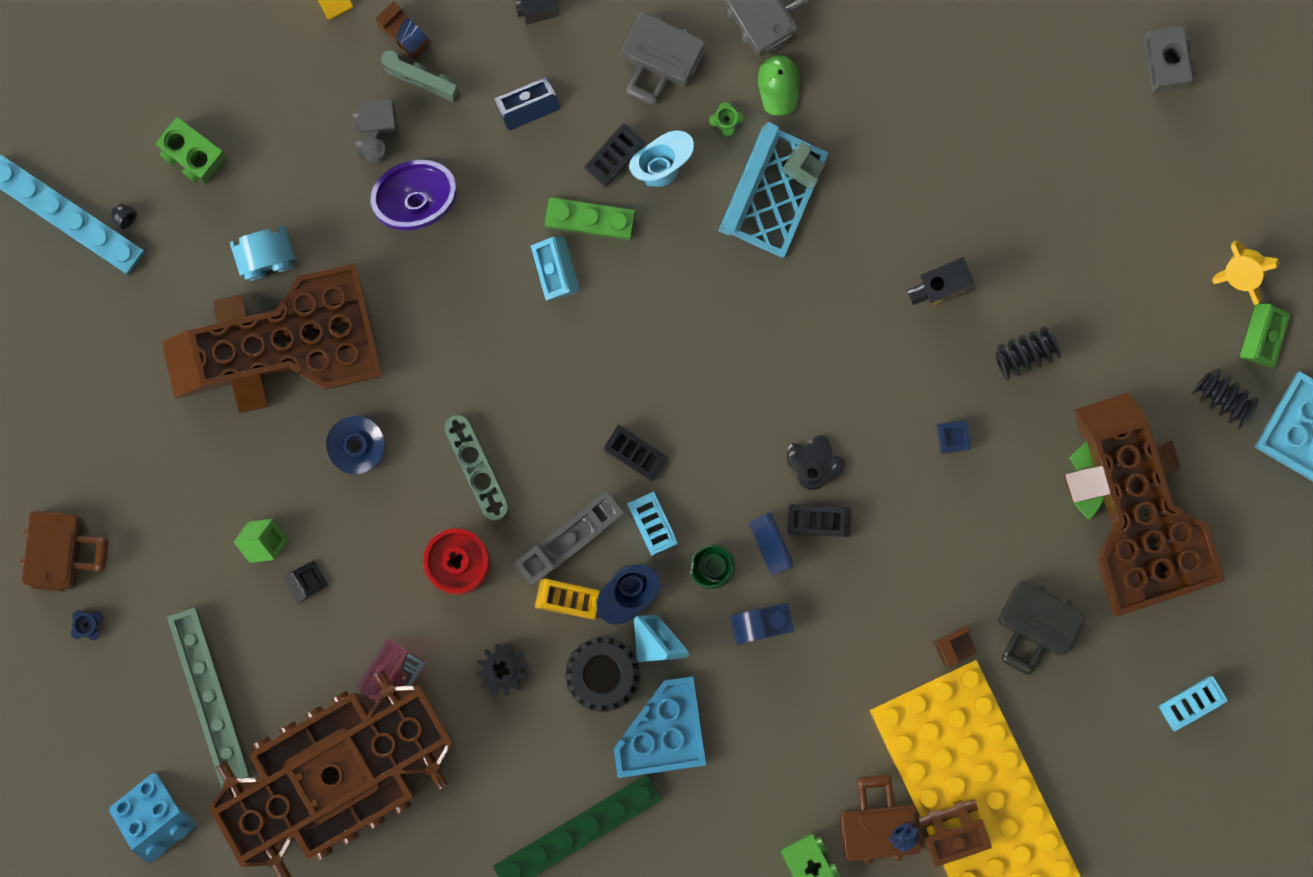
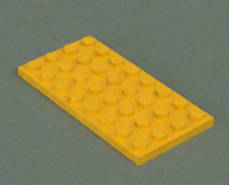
[869,660,1081,877]

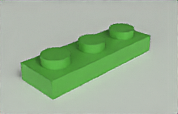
[544,197,635,241]

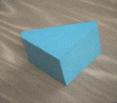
[634,615,690,662]

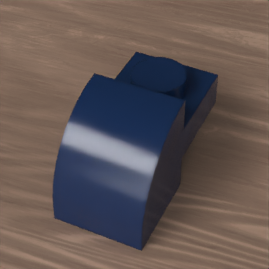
[729,603,794,645]

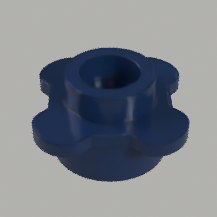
[70,610,102,641]
[889,823,920,852]

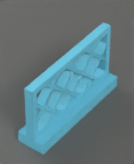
[718,122,828,258]

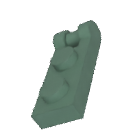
[381,51,459,102]

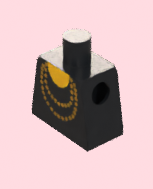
[907,257,976,306]

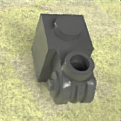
[353,99,397,164]

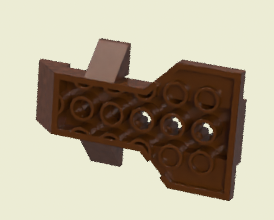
[162,263,382,414]
[1063,393,1225,616]

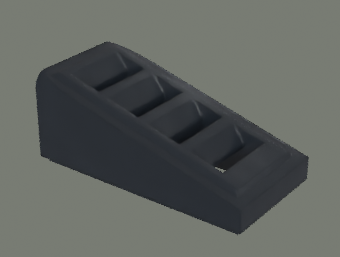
[584,123,645,187]
[603,425,668,482]
[788,504,851,538]

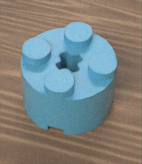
[230,226,296,282]

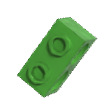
[155,117,227,184]

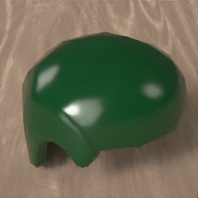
[689,544,735,590]

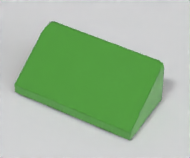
[1240,304,1291,368]

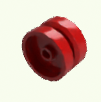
[423,528,491,595]

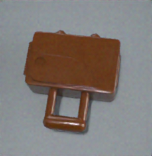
[20,511,109,592]
[840,774,923,864]

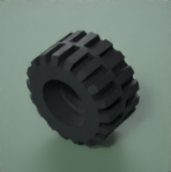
[565,637,640,712]

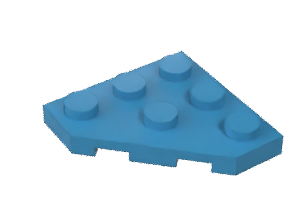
[614,676,706,778]

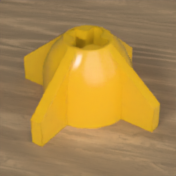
[1212,240,1279,305]

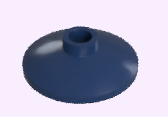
[326,416,385,474]

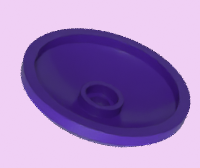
[370,160,457,231]

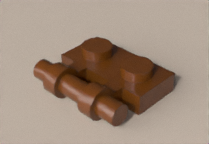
[918,799,992,867]

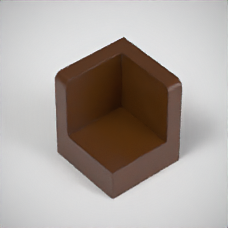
[933,626,977,668]

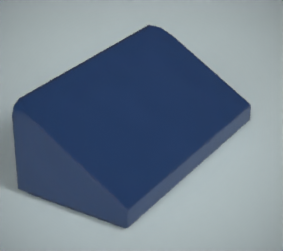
[494,77,560,130]
[749,512,793,575]

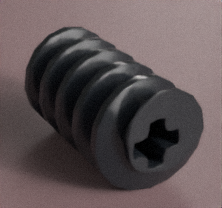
[995,326,1061,381]
[1191,368,1259,429]

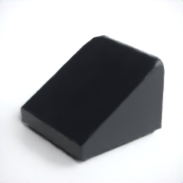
[284,560,329,603]

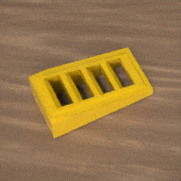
[535,579,600,620]

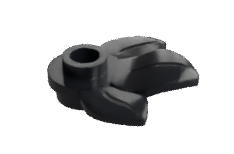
[787,435,845,490]

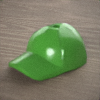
[758,55,801,116]

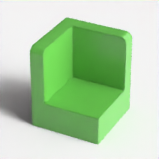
[234,518,288,563]

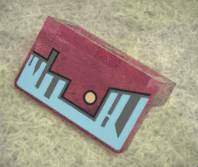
[356,638,426,702]

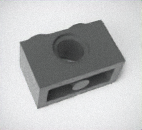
[1143,25,1195,93]

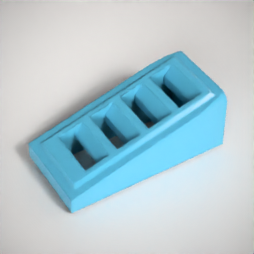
[627,491,678,557]
[1158,676,1228,732]

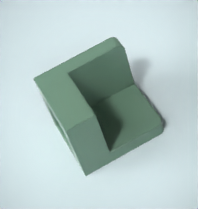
[781,142,825,189]

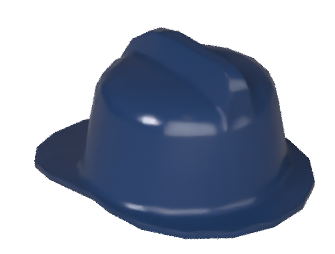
[596,564,661,625]

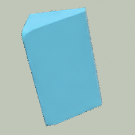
[531,236,580,301]

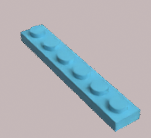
[0,155,145,276]

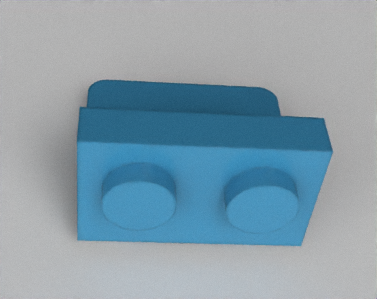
[109,773,197,863]

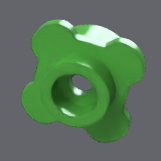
[709,102,744,136]

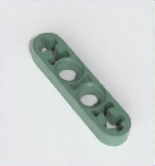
[444,415,508,522]

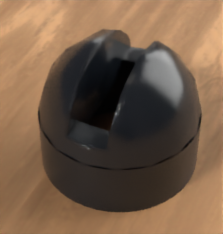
[111,203,137,229]

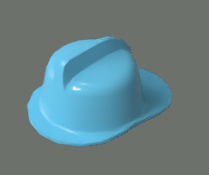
[629,130,694,187]

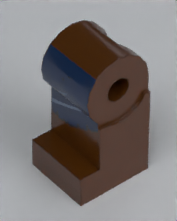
[375,1,431,59]

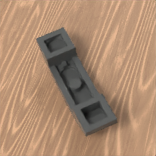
[514,490,625,586]

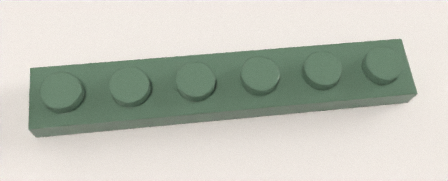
[167,607,251,787]

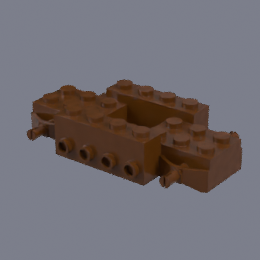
[209,669,454,877]

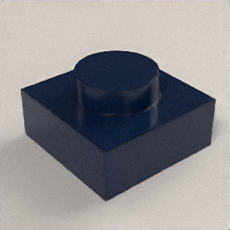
[936,420,971,454]

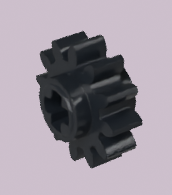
[476,644,528,696]

